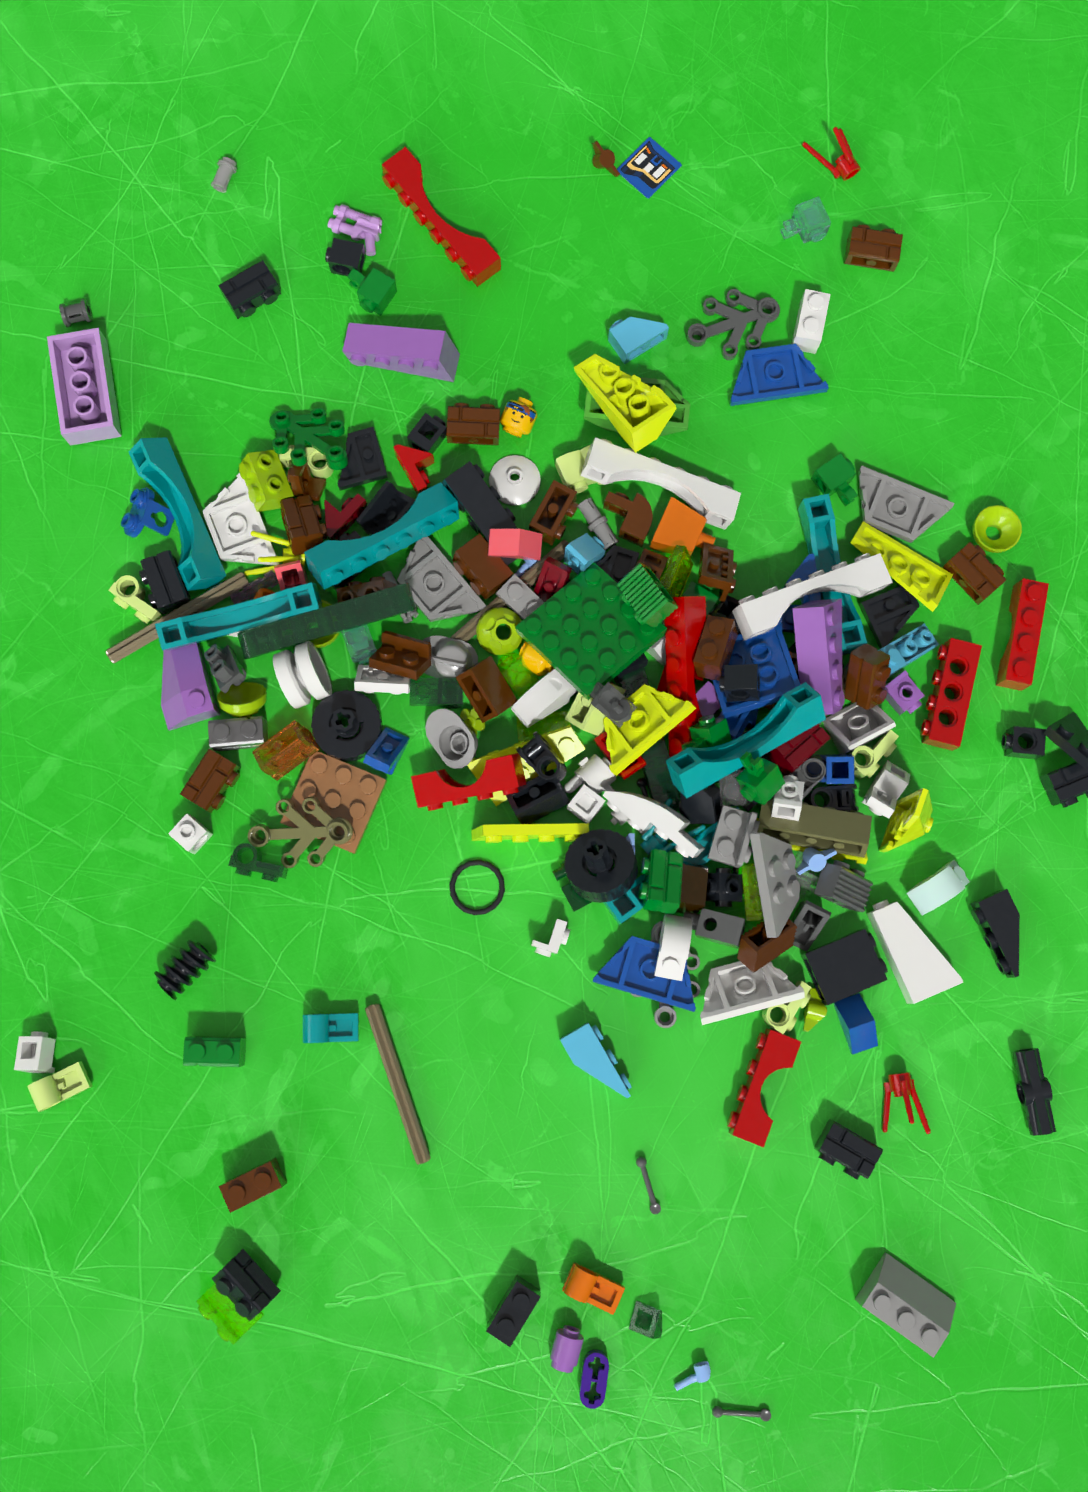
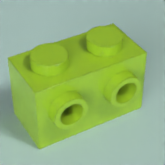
[239,450,294,512]

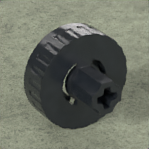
[311,690,383,762]
[564,829,638,903]

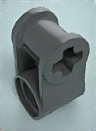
[788,755,826,798]

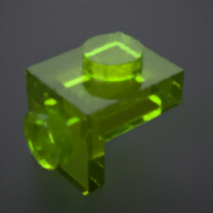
[497,652,540,697]

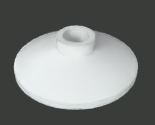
[489,455,541,506]

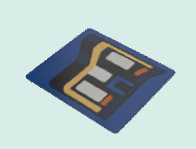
[617,137,682,198]

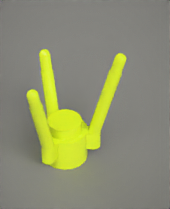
[244,531,305,576]

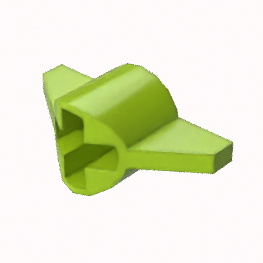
[803,988,827,1032]

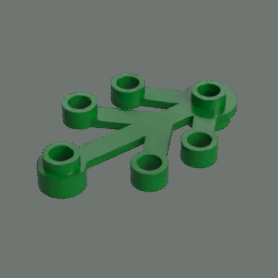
[269,408,348,470]

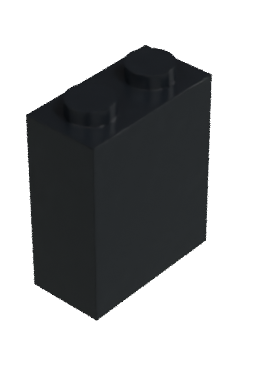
[801,929,888,1005]

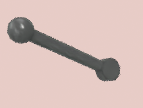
[636,1157,661,1214]
[712,1406,771,1421]

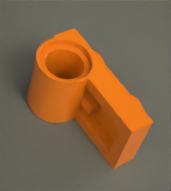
[562,1262,625,1315]

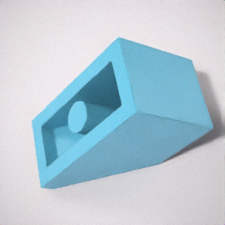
[608,317,669,364]
[564,533,605,575]

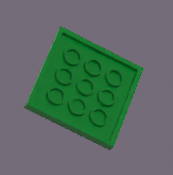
[515,562,667,700]

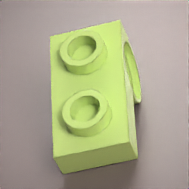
[279,445,334,479]
[109,575,163,624]
[849,730,899,780]
[762,981,811,1034]
[27,1061,92,1112]

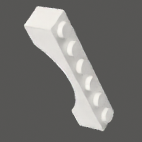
[580,437,741,530]
[732,553,893,640]

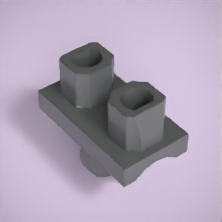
[204,644,246,693]
[590,682,637,728]

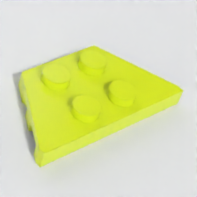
[603,684,696,776]

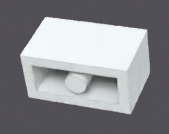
[792,289,831,354]

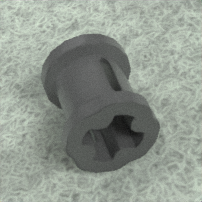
[59,299,92,327]

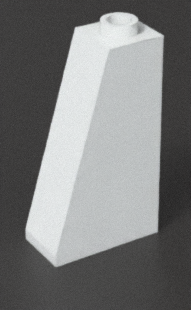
[867,899,963,1004]

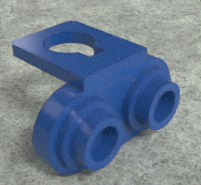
[121,487,174,538]

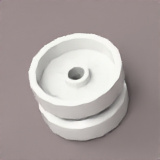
[273,641,332,709]

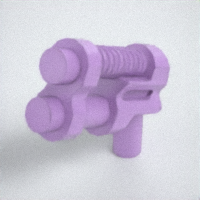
[328,204,382,256]

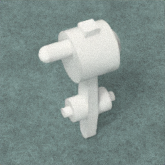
[564,754,647,835]

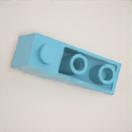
[878,623,939,677]
[560,1022,632,1098]

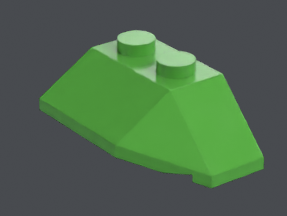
[584,377,690,437]

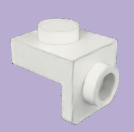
[531,919,570,957]

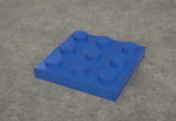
[712,622,800,718]

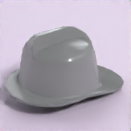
[423,636,478,681]
[425,709,478,769]

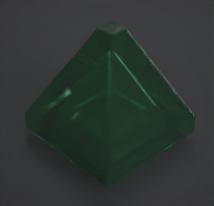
[629,1301,662,1339]

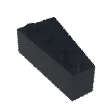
[442,461,518,566]

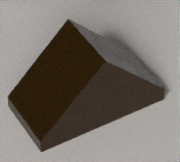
[676,862,709,914]

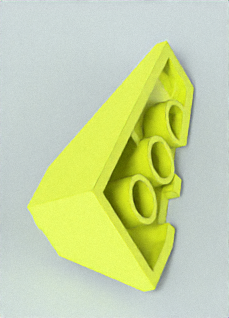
[574,354,676,453]
[879,788,933,853]

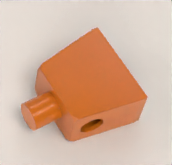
[650,497,716,558]

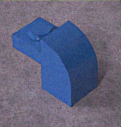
[807,754,855,784]

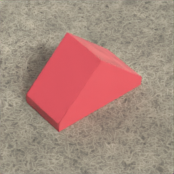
[488,529,542,561]
[274,560,308,591]

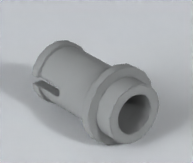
[211,157,237,193]

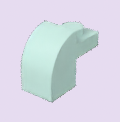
[906,860,970,916]

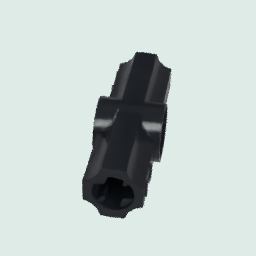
[1013,1048,1056,1136]

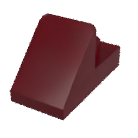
[324,493,367,541]
[534,556,572,603]

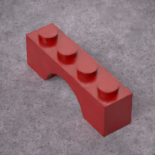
[996,578,1049,691]
[411,753,526,811]
[727,1029,801,1148]

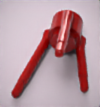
[802,127,861,181]
[882,1072,931,1134]

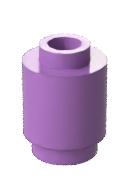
[550,1325,584,1373]

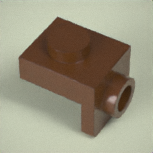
[287,457,326,501]

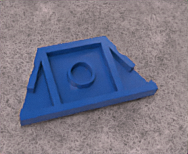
[730,344,829,406]
[592,936,696,1012]

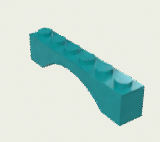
[129,437,226,591]
[304,482,459,590]
[798,494,867,655]
[155,582,323,650]
[666,682,826,799]
[604,807,740,925]

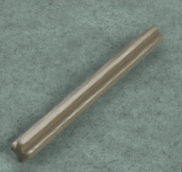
[450,540,569,642]
[105,572,249,663]
[365,1004,430,1164]

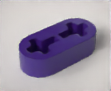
[579,1349,609,1409]

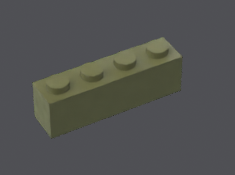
[757,797,872,858]

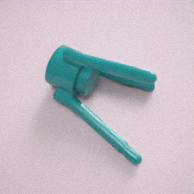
[640,799,706,855]

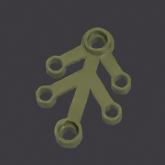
[248,796,353,868]

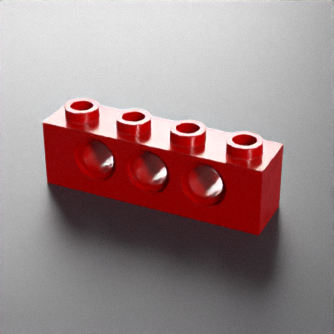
[920,638,982,751]

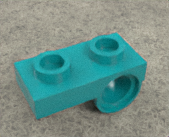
[303,1013,359,1043]

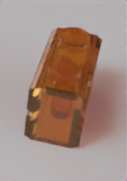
[252,720,320,781]

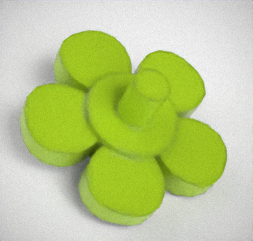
[460,708,485,736]

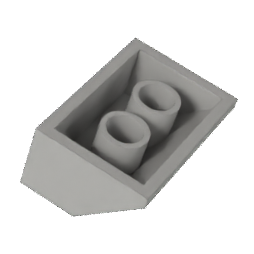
[855,1252,956,1358]

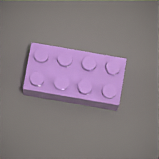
[47,328,122,446]

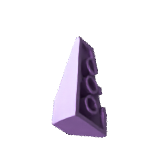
[161,643,220,731]

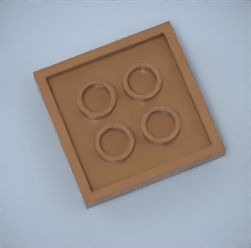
[280,749,387,854]

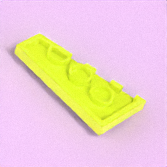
[467,725,586,806]

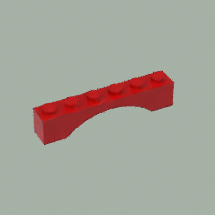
[382,147,501,287]
[665,596,706,758]

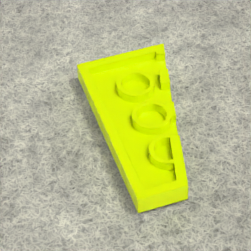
[850,521,953,612]
[471,823,589,843]

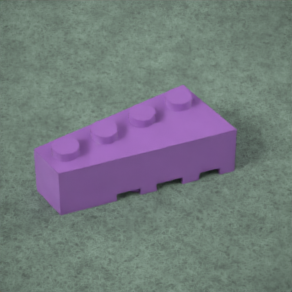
[342,323,460,382]
[792,599,845,715]

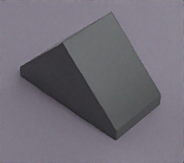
[791,900,831,952]

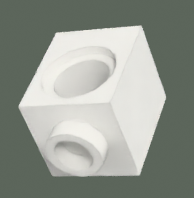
[567,784,606,823]
[168,814,213,854]

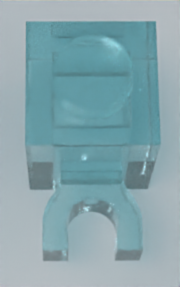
[780,196,831,243]
[340,620,377,664]

